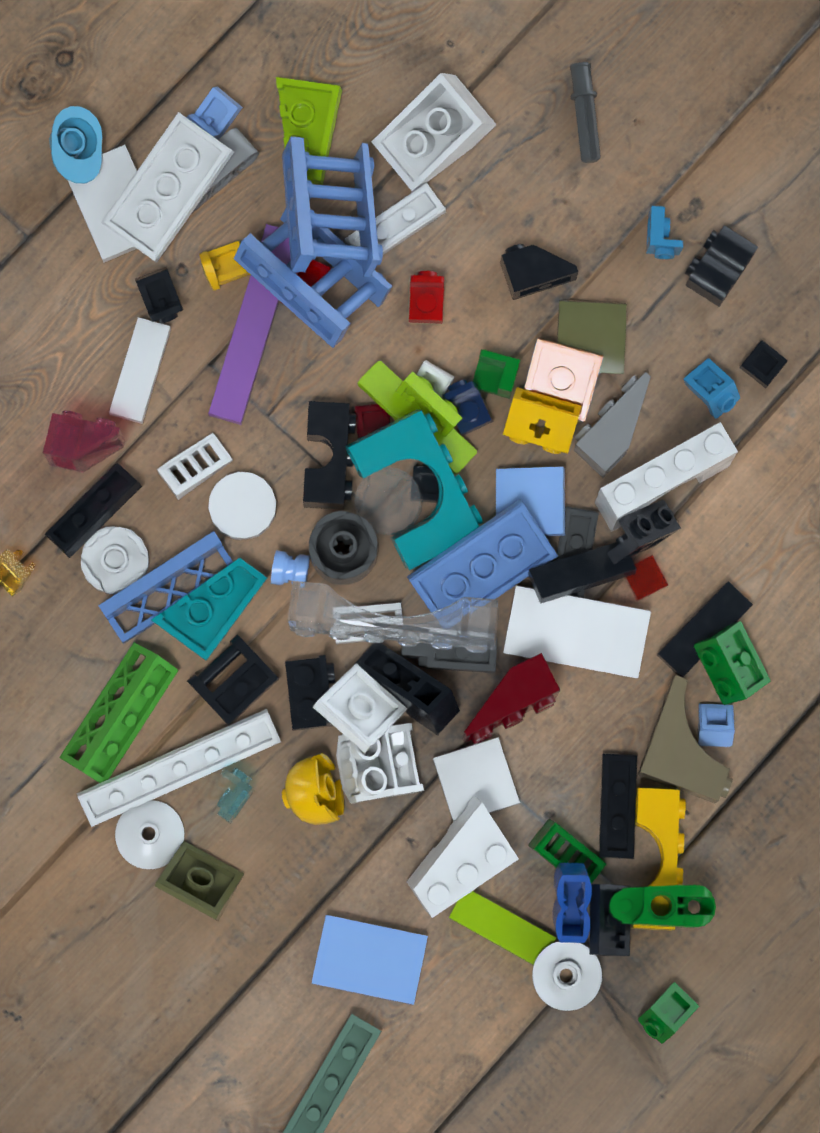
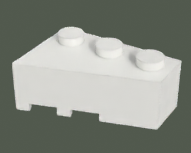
[407,796,519,918]

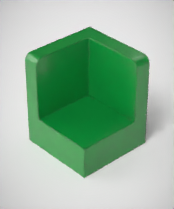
[473,349,520,399]

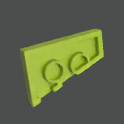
[276,77,342,185]

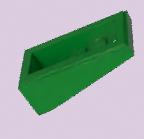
[528,819,607,884]

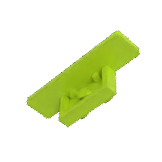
[357,361,477,475]

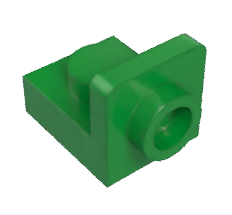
[638,982,700,1044]

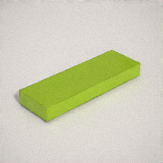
[449,891,556,966]

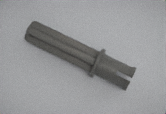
[570,62,601,163]

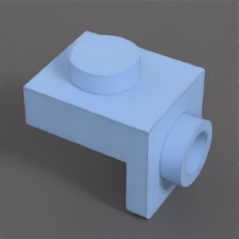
[186,86,243,140]

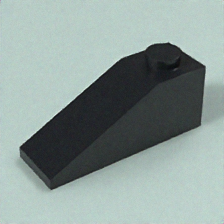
[354,640,460,735]

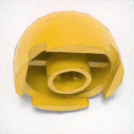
[282,753,344,825]

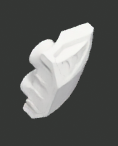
[336,723,424,804]

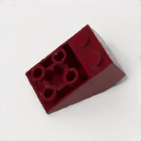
[462,653,560,745]

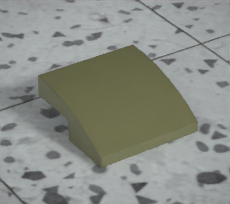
[557,300,627,374]

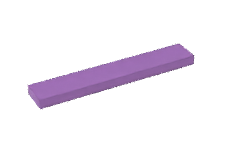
[208,224,291,425]

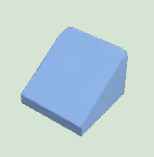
[698,703,735,747]

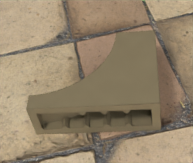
[638,675,733,803]

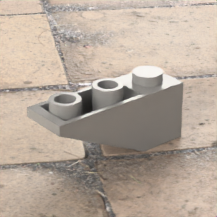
[574,372,651,478]

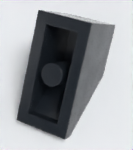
[500,244,578,300]

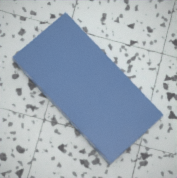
[407,499,558,633]

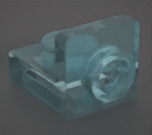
[217,768,255,824]

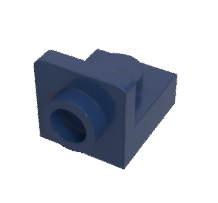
[442,380,494,436]

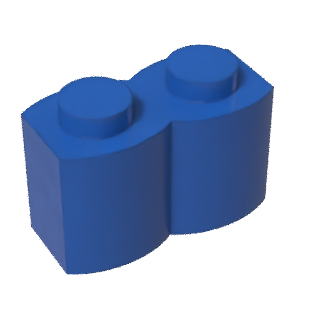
[552,863,592,943]

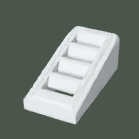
[157,433,233,500]

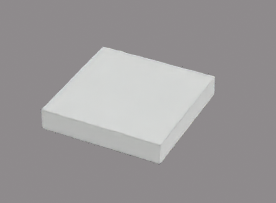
[313,664,408,753]
[433,737,520,822]

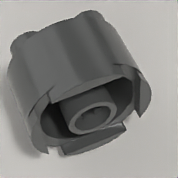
[309,511,378,585]

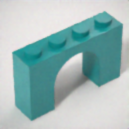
[344,409,483,570]

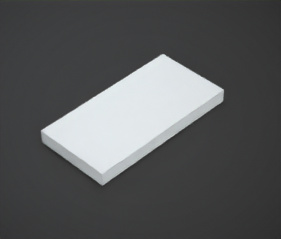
[101,112,234,262]
[503,585,651,679]

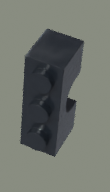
[303,401,356,510]

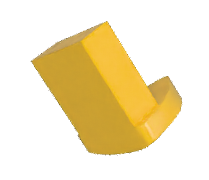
[199,241,251,291]

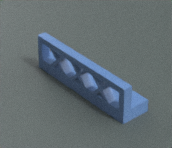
[98,531,233,644]

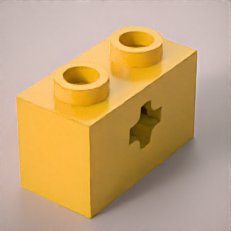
[503,387,582,454]

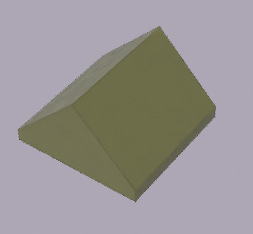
[155,841,244,921]

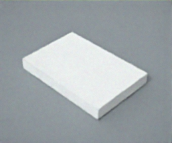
[68,145,137,263]

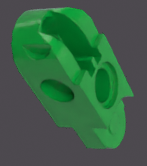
[609,885,716,928]

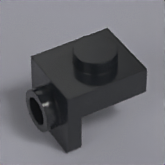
[135,267,183,323]

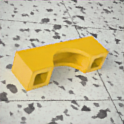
[630,788,686,931]

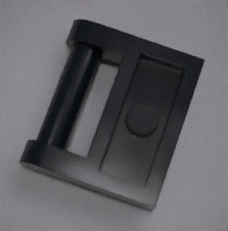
[187,635,279,726]

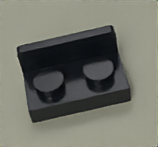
[607,500,681,565]
[285,655,336,731]
[589,884,631,956]

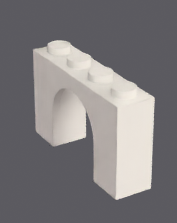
[595,422,738,532]

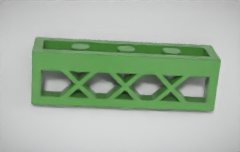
[59,642,179,783]

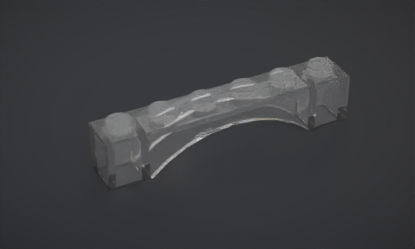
[287,581,499,653]

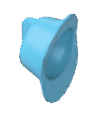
[49,106,102,184]

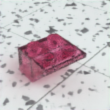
[43,410,125,473]

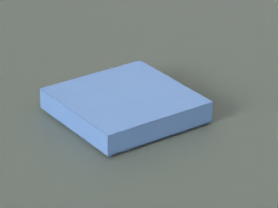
[496,466,565,536]

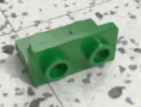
[694,621,771,705]

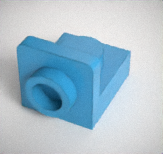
[646,206,683,260]
[683,358,740,419]

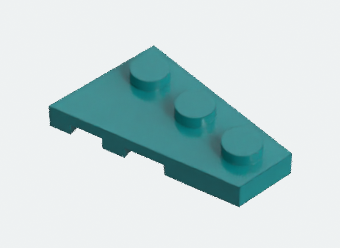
[151,558,267,661]

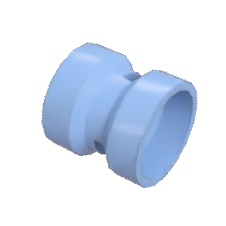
[271,550,310,589]

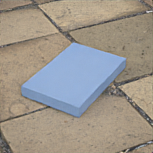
[311,915,428,1005]

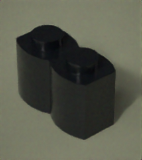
[685,225,758,307]

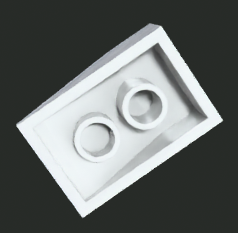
[371,73,497,192]

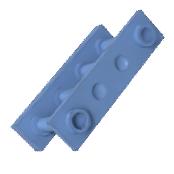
[282,137,383,277]
[233,208,392,348]

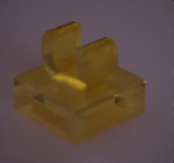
[0,549,36,597]

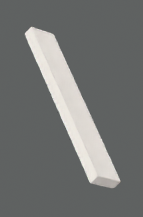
[77,709,281,827]

